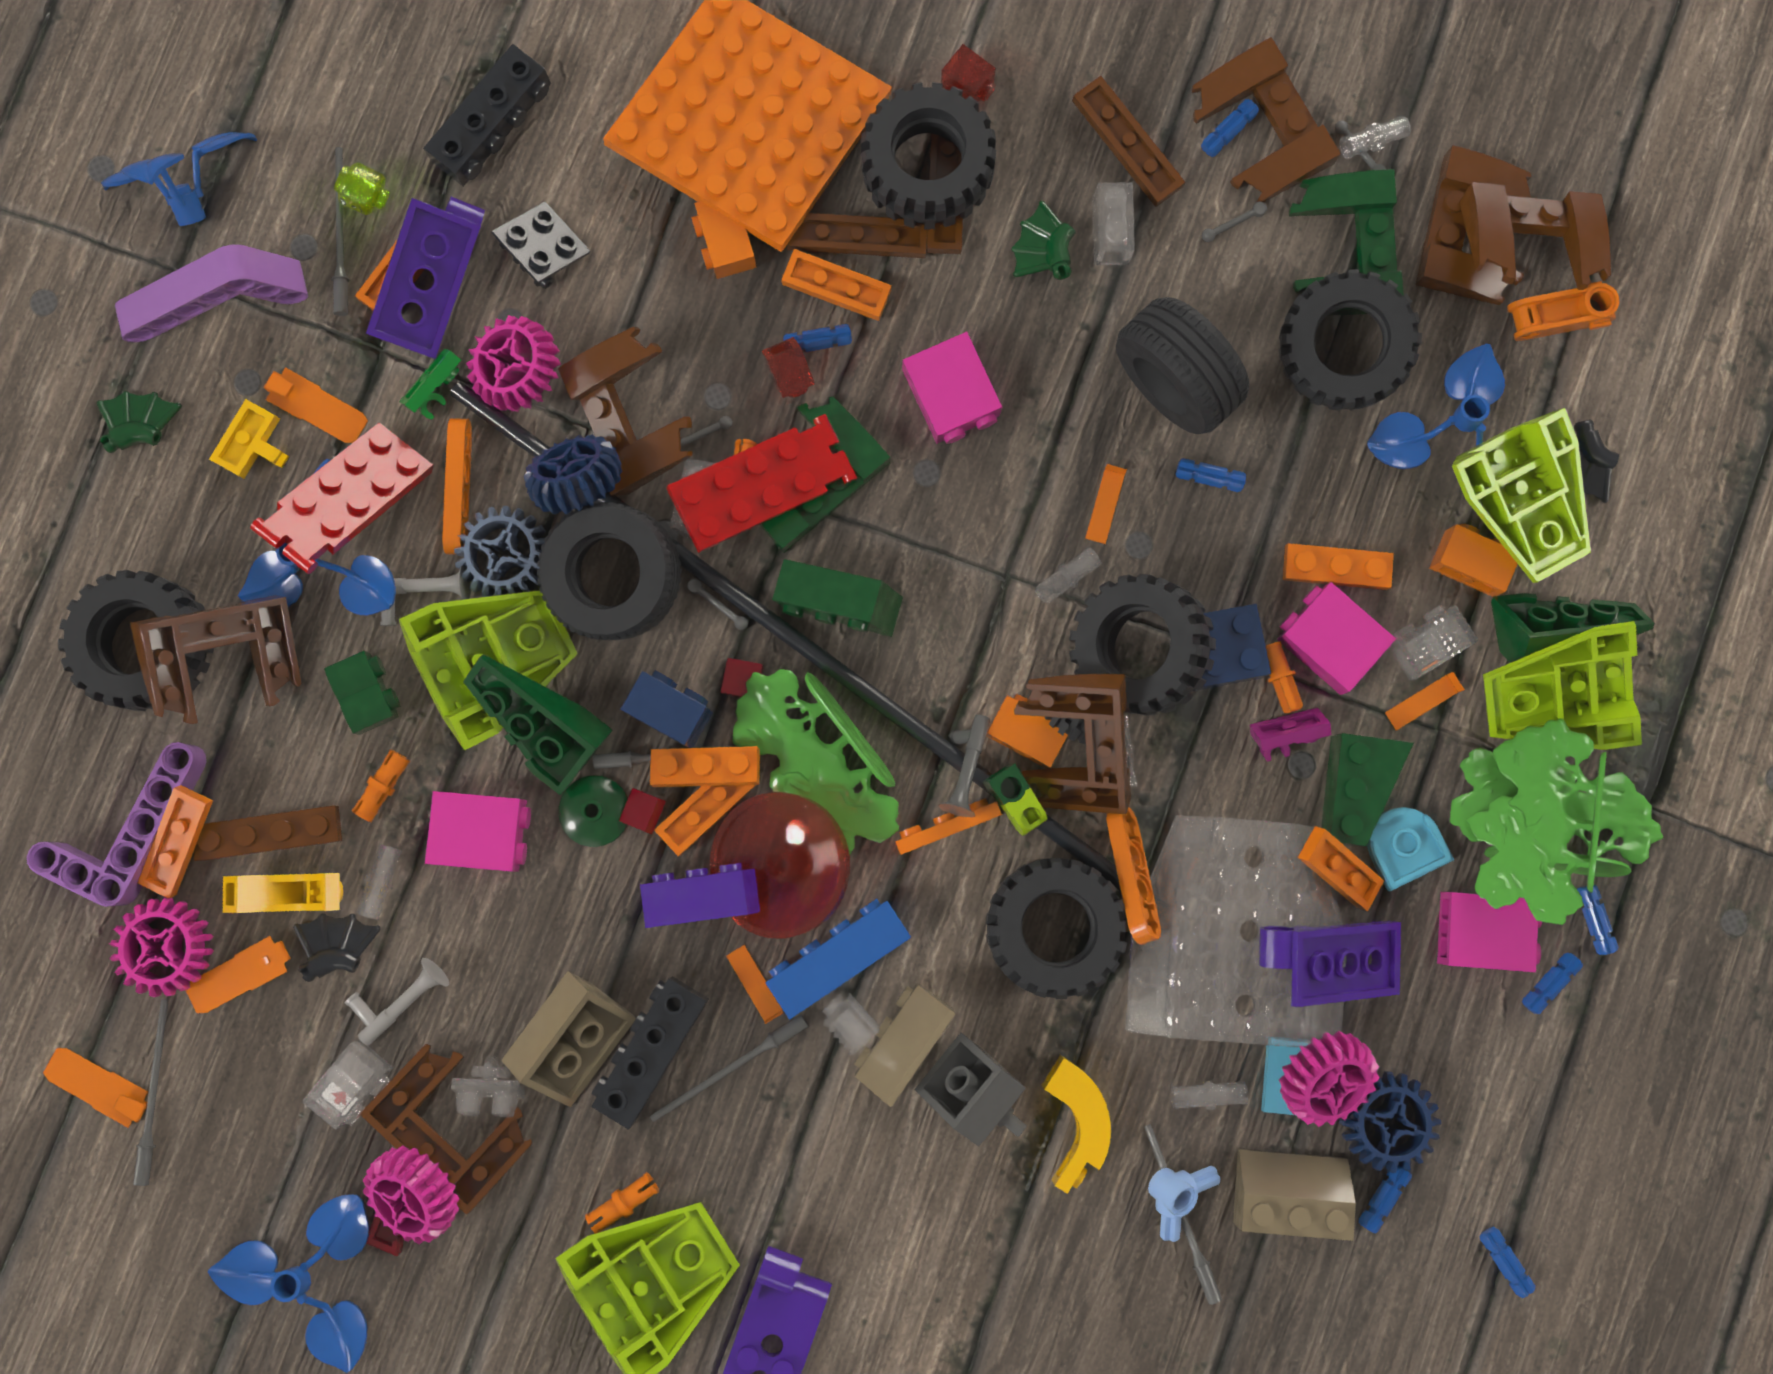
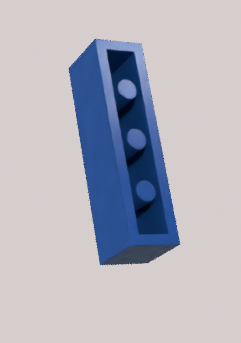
[765,899,911,1020]

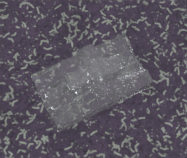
[451,1056,526,1117]

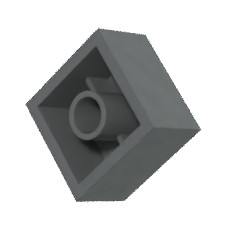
[914,1033,1027,1147]

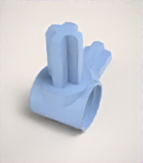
[1148,1166,1220,1242]

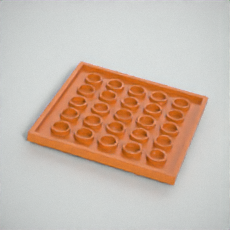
[603,0,892,252]

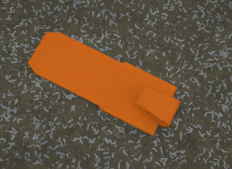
[263,367,368,443]
[186,936,291,1013]
[43,1048,148,1128]

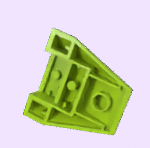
[1452,408,1591,583]
[399,590,578,750]
[1483,621,1642,750]
[555,1202,740,1374]

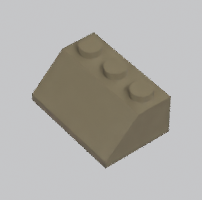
[501,971,636,1107]
[854,983,956,1107]
[1233,1149,1356,1241]

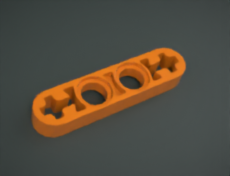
[442,418,472,554]
[1106,807,1161,945]

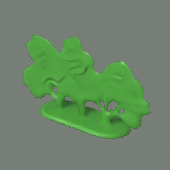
[732,669,899,863]
[1466,718,1606,925]
[1450,748,1663,877]

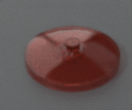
[710,792,850,939]

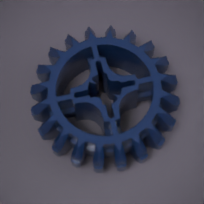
[523,434,623,514]
[1339,1071,1442,1173]

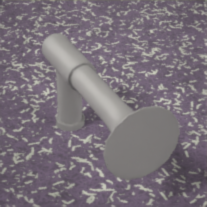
[380,566,471,626]
[345,958,449,1046]

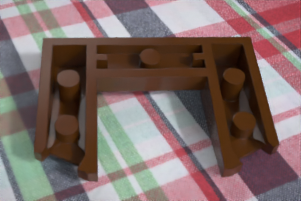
[1192,37,1341,202]
[1415,145,1532,305]
[1459,182,1611,290]
[558,327,693,496]
[130,595,302,724]
[1014,674,1131,815]
[360,1044,533,1215]

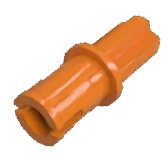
[1266,641,1303,713]

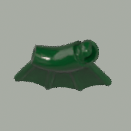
[1011,201,1076,280]
[97,391,182,453]

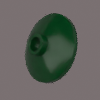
[558,775,628,847]

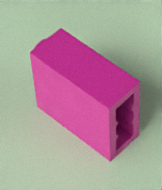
[902,332,1002,444]
[1277,582,1396,695]
[425,791,531,872]
[1437,892,1542,972]

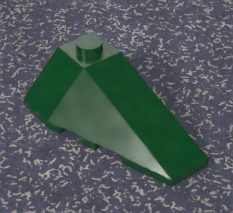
[1491,593,1655,663]
[463,654,613,795]

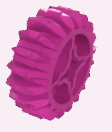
[466,315,562,412]
[109,898,214,997]
[1279,1031,1379,1127]
[363,1145,459,1244]

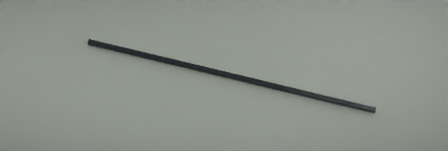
[450,381,1171,920]

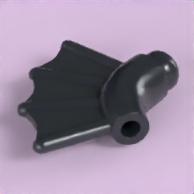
[1574,419,1619,503]
[293,913,381,982]

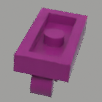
[1249,708,1332,762]

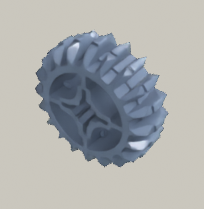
[454,506,546,597]

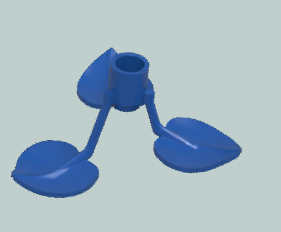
[101,132,257,226]
[1367,344,1505,469]
[238,459,396,616]
[208,1194,369,1373]

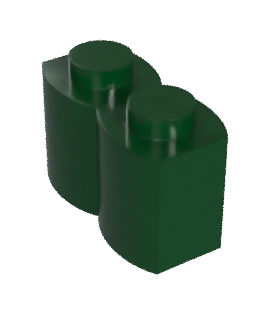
[324,650,400,735]

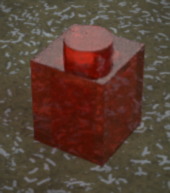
[941,44,996,102]
[762,337,815,398]

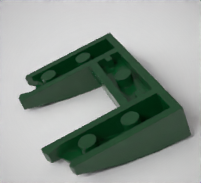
[1289,169,1404,316]
[760,397,890,553]

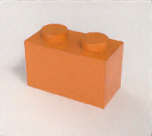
[691,201,757,279]
[1429,524,1518,597]
[986,694,1068,769]

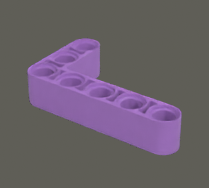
[115,245,308,342]
[27,742,207,907]

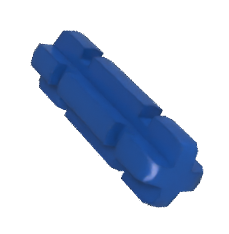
[1201,99,1259,157]
[783,324,852,355]
[1176,458,1246,492]
[1577,884,1619,955]
[1522,953,1583,1014]
[1359,1165,1412,1234]
[1479,1227,1536,1298]

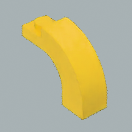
[223,873,343,913]
[1041,1054,1111,1194]

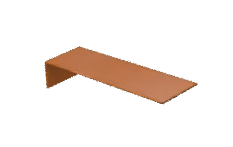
[1085,464,1127,544]
[1385,672,1465,731]
[726,945,783,1024]

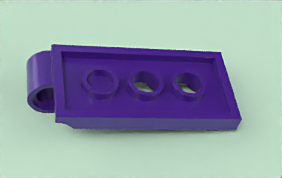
[366,196,485,359]
[1259,920,1401,1007]
[723,1246,832,1374]

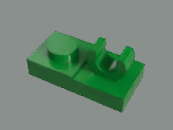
[399,349,461,420]

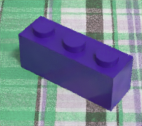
[640,863,760,928]

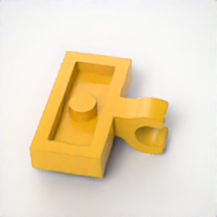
[209,399,290,479]

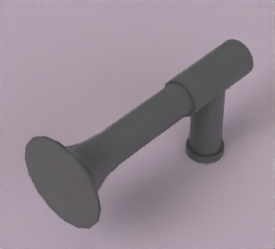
[938,715,990,817]

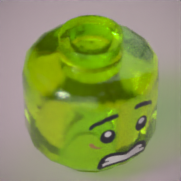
[334,162,390,215]

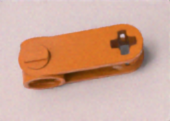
[1507,281,1620,341]

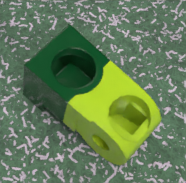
[982,763,1047,836]

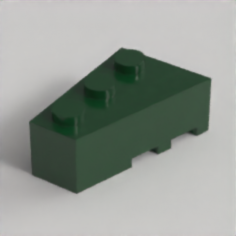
[772,559,903,637]
[1321,733,1414,847]

